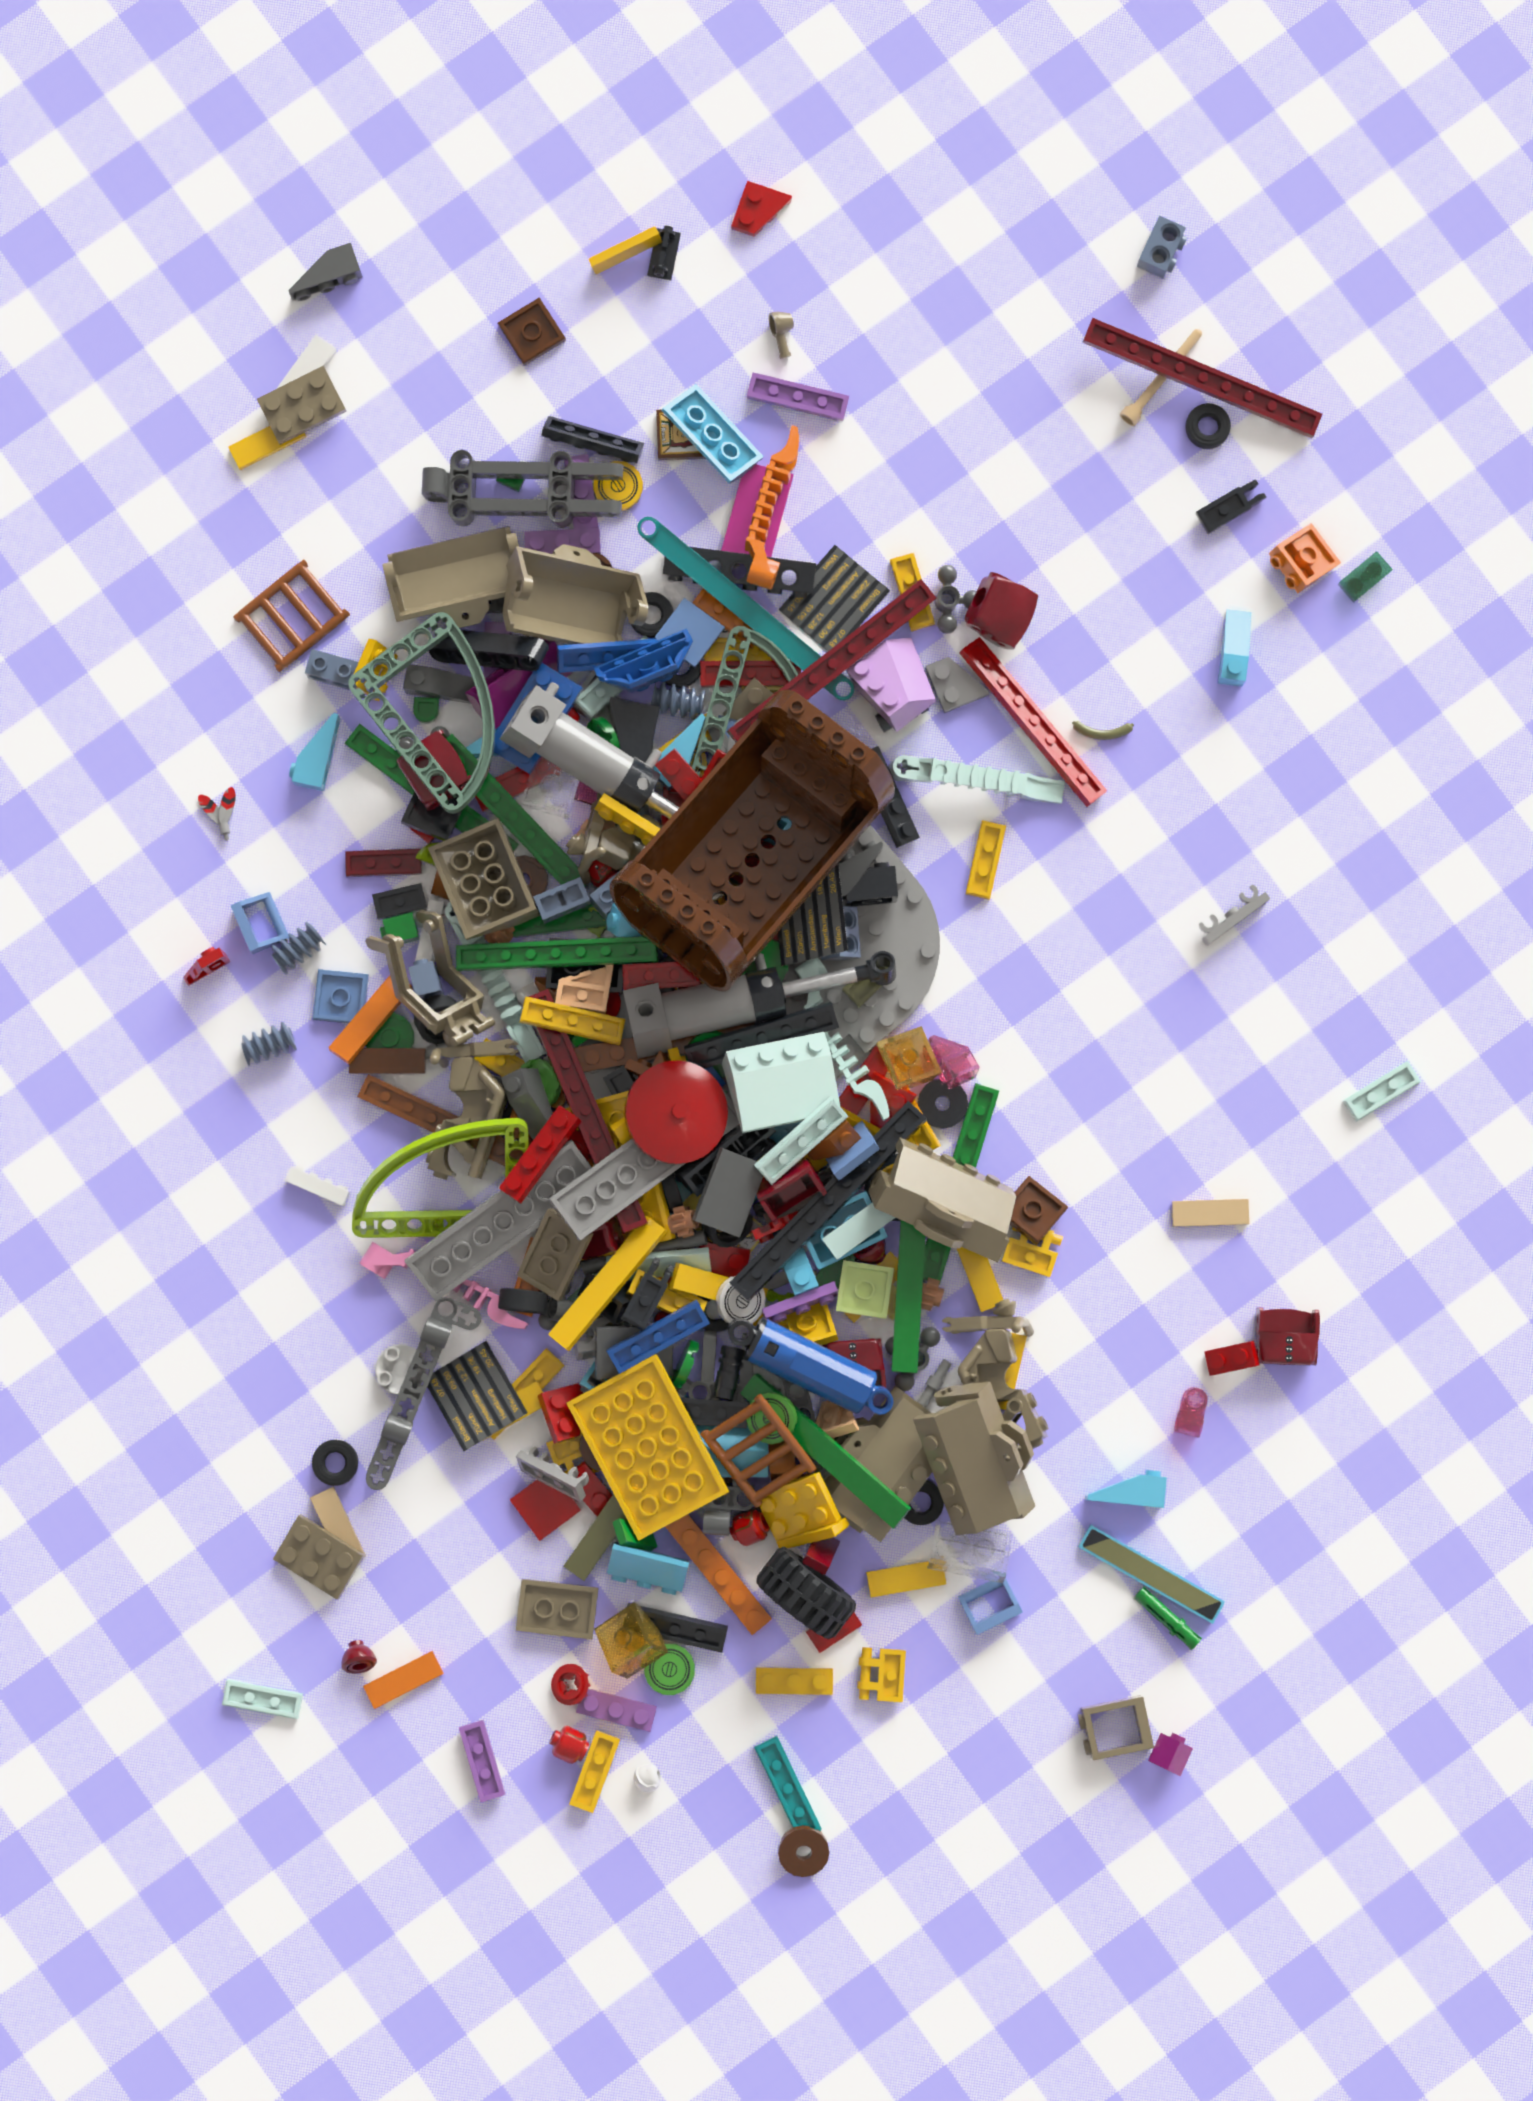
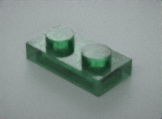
[1337,551,1393,603]

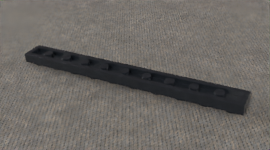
[729,1101,927,1302]

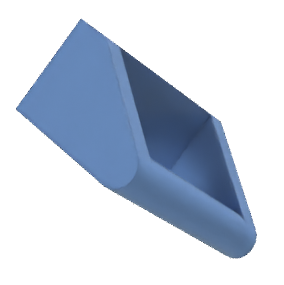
[230,892,289,955]
[958,1574,1023,1635]

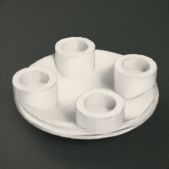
[375,1344,426,1395]

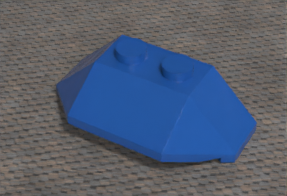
[594,628,693,693]

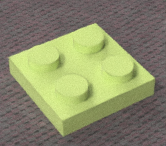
[836,1260,894,1319]

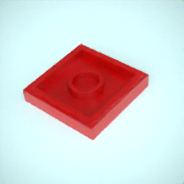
[510,1480,581,1541]

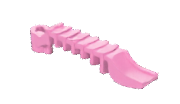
[359,1241,529,1329]

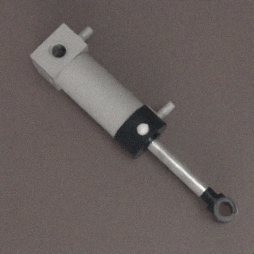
[500,682,679,819]
[623,951,896,1059]

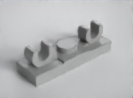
[1198,884,1271,946]
[516,1446,589,1502]

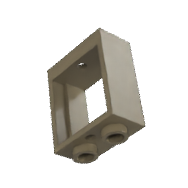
[1078,1695,1154,1761]

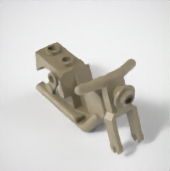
[566,793,663,885]
[426,1032,519,1180]
[942,1298,1049,1449]

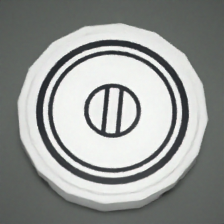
[716,1276,765,1326]

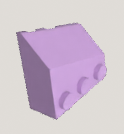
[846,638,936,732]

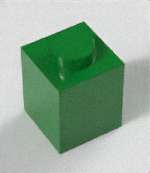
[380,912,420,944]

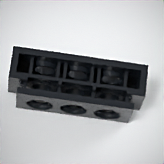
[674,1124,776,1197]

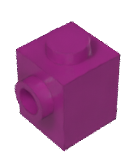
[1148,1732,1193,1777]

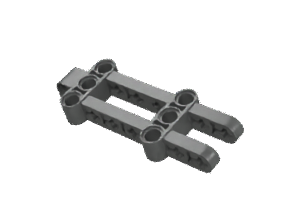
[421,449,624,528]
[366,1297,482,1490]
[688,1330,754,1536]

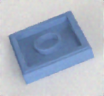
[654,598,725,668]
[312,969,369,1024]
[825,1121,879,1180]

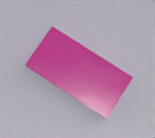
[721,464,794,557]

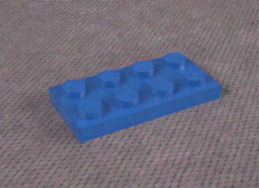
[494,663,583,775]

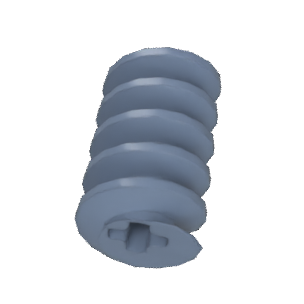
[651,682,705,720]
[271,921,327,975]
[241,1022,297,1066]

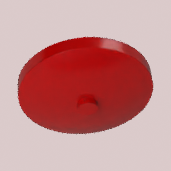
[624,1060,728,1164]

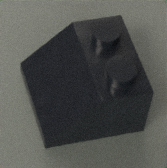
[845,862,898,907]

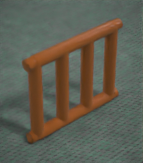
[233,559,350,672]
[700,1394,816,1508]

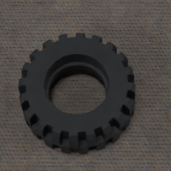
[756,1547,856,1639]

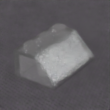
[520,757,580,820]
[927,1518,1012,1583]

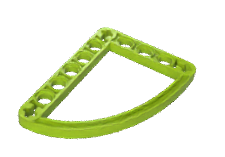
[352,1118,528,1238]

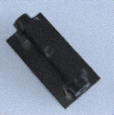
[647,225,681,281]

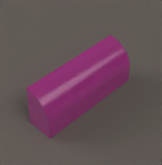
[465,638,573,729]

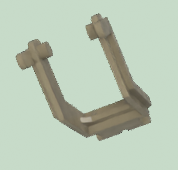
[365,910,495,1047]

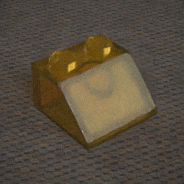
[876,1026,942,1090]
[594,1602,668,1679]

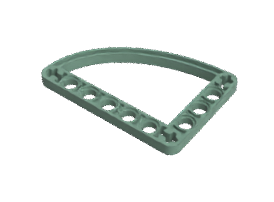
[348,612,495,814]
[692,626,809,776]

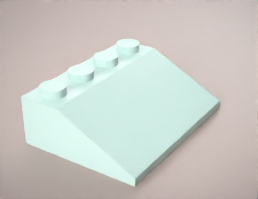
[722,1032,840,1133]

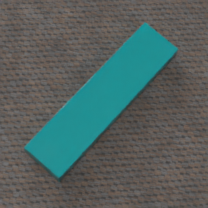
[754,1735,822,1831]

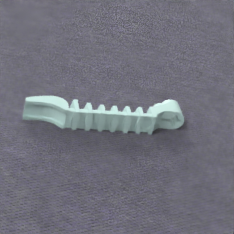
[888,755,1065,804]
[445,902,546,1063]
[794,958,889,1122]

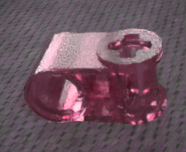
[1174,1387,1208,1438]

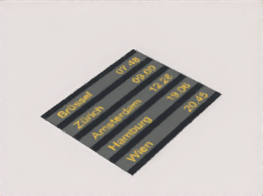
[778,544,890,651]
[778,865,848,966]
[427,1341,528,1452]

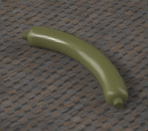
[1072,720,1134,740]

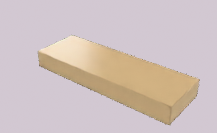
[1171,1199,1250,1227]
[310,1486,366,1557]

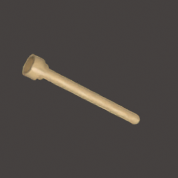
[1119,329,1202,427]

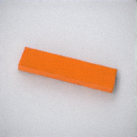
[328,975,413,1064]

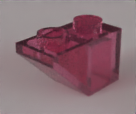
[925,1035,980,1089]

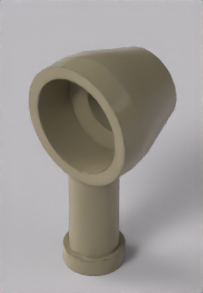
[768,311,794,359]

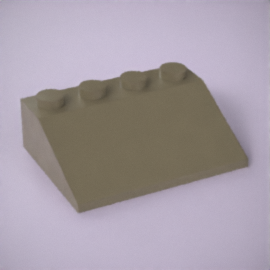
[428,818,541,940]

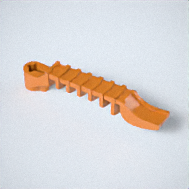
[745,425,799,590]

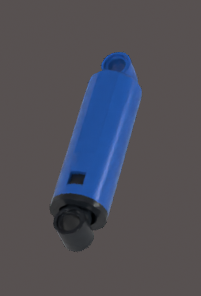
[727,1317,894,1415]

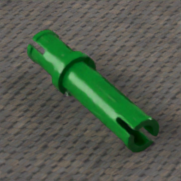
[1133,1586,1202,1651]

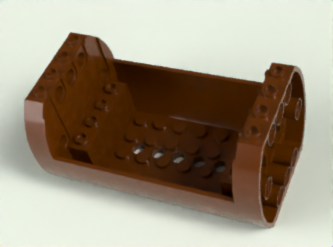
[609,690,894,991]

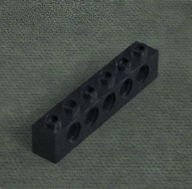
[662,547,817,598]

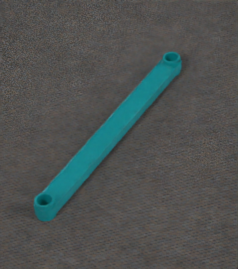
[637,516,855,701]

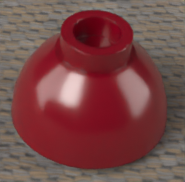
[853,1239,886,1264]
[341,1640,377,1674]

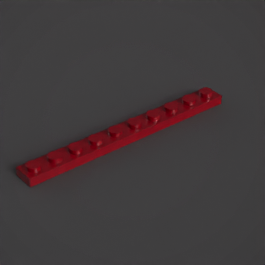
[1082,317,1323,438]
[727,579,937,743]
[524,989,648,1234]

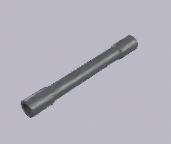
[581,1229,708,1276]

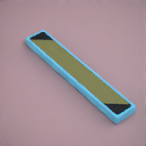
[1078,1525,1225,1624]

